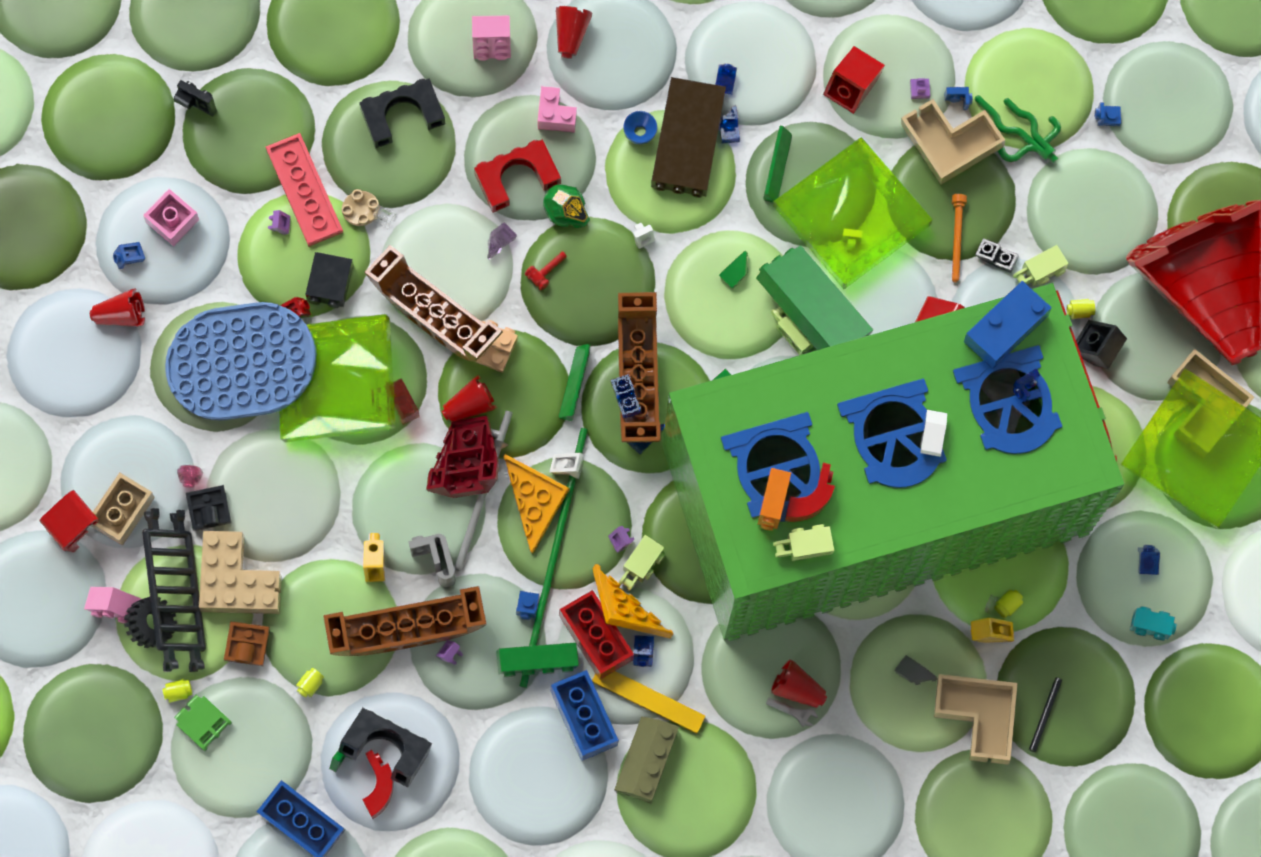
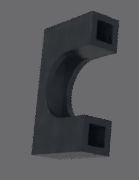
[359,78,446,149]
[338,707,432,788]

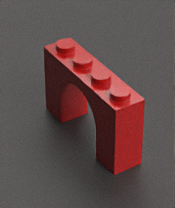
[474,139,561,213]

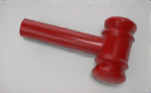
[525,251,567,290]

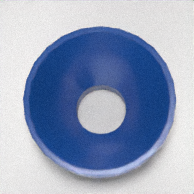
[623,111,657,145]

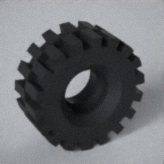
[124,596,177,648]

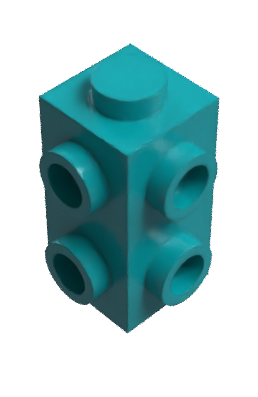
[1130,606,1177,641]

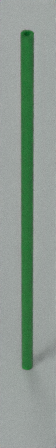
[519,428,588,688]

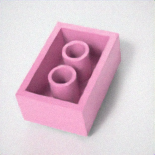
[472,15,511,61]

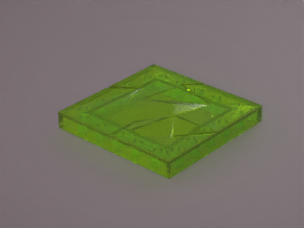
[773,137,933,289]
[279,314,396,443]
[1120,368,1261,529]

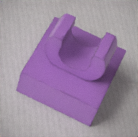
[910,78,930,99]
[268,210,291,234]
[608,526,635,553]
[436,640,463,665]

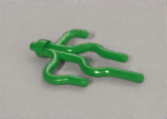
[974,95,1061,164]

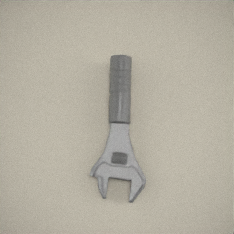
[766,697,818,727]

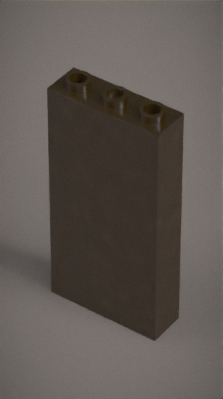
[651,77,726,198]

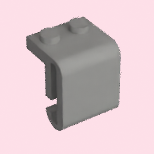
[408,534,456,587]

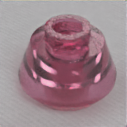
[177,465,203,488]

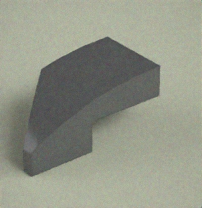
[895,655,937,685]

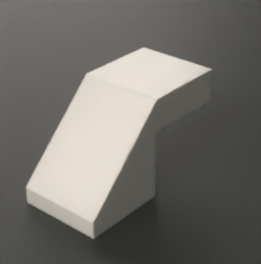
[920,410,947,457]

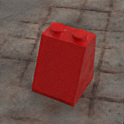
[823,46,885,114]

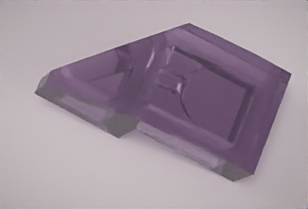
[487,222,517,260]

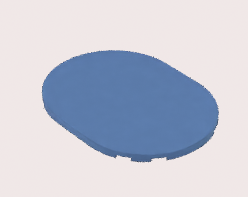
[165,302,316,420]

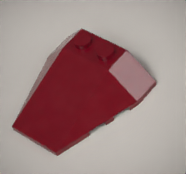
[426,416,499,498]

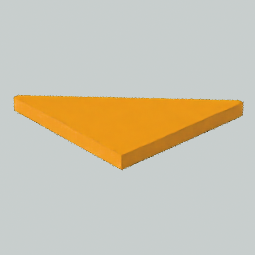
[504,454,570,554]
[592,564,674,639]

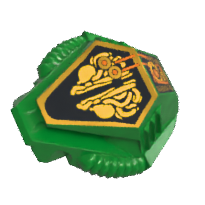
[543,185,590,228]

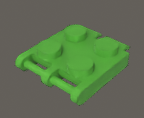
[174,694,232,751]

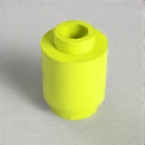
[1066,299,1095,319]
[994,590,1023,618]
[296,668,324,698]
[162,679,193,703]

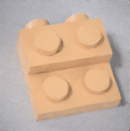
[476,320,518,373]

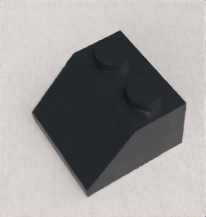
[1076,320,1127,369]

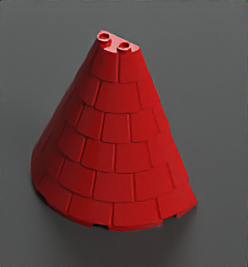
[1126,200,1261,365]

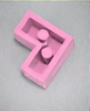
[538,86,577,133]
[84,587,141,624]

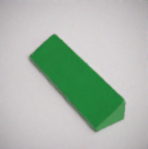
[763,125,792,203]
[559,344,591,421]

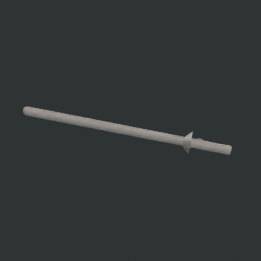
[455,411,513,571]

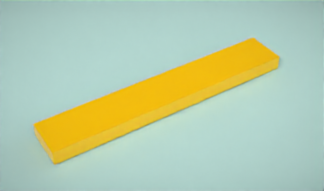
[592,671,706,734]

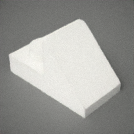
[550,453,583,479]

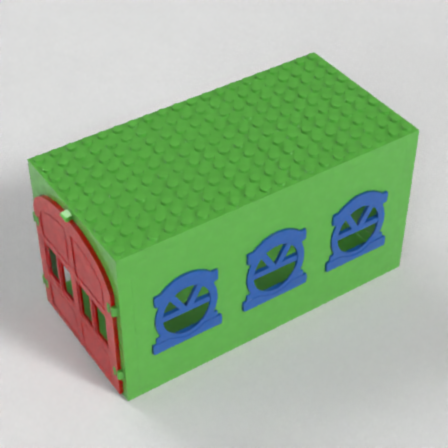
[662,283,1125,641]

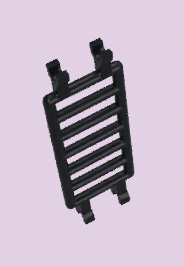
[142,508,206,672]

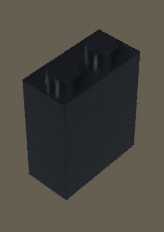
[305,252,354,308]

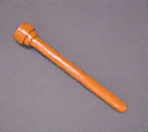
[952,194,967,283]

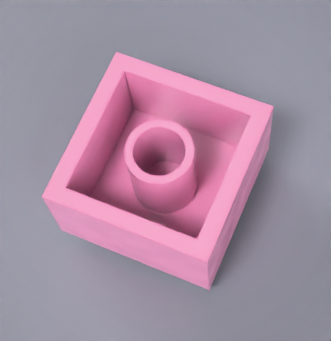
[143,189,199,247]

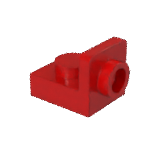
[280,297,311,317]

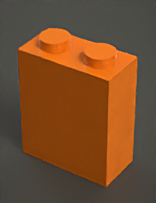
[757,468,791,530]

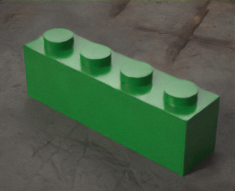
[496,642,579,677]

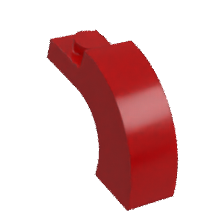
[785,463,835,522]
[362,750,394,819]

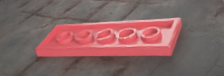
[265,133,343,247]

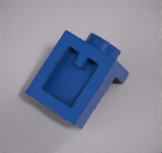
[944,87,973,110]
[1094,102,1121,126]
[113,242,145,269]
[516,591,539,620]

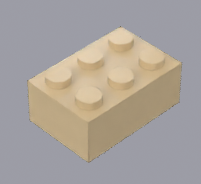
[90,472,155,546]

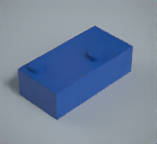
[964,281,1052,369]
[550,670,619,761]
[257,780,346,857]

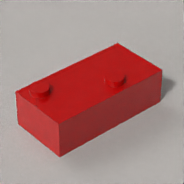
[559,590,634,680]

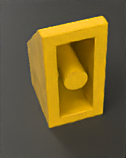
[970,617,1014,643]

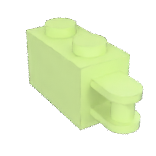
[1013,245,1069,287]
[771,306,814,355]
[773,524,834,561]
[619,535,665,591]

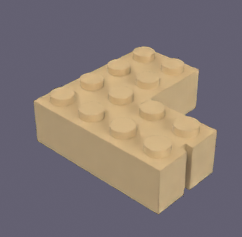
[901,99,1005,185]
[1167,349,1255,458]
[199,531,282,614]
[934,674,1017,765]

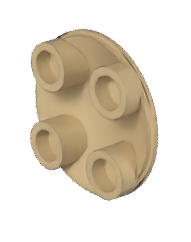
[342,189,379,226]

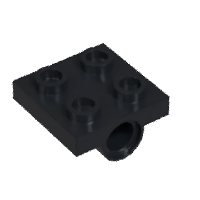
[173,80,217,117]
[186,485,232,531]

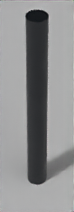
[1029,677,1062,752]

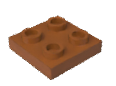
[224,621,270,666]

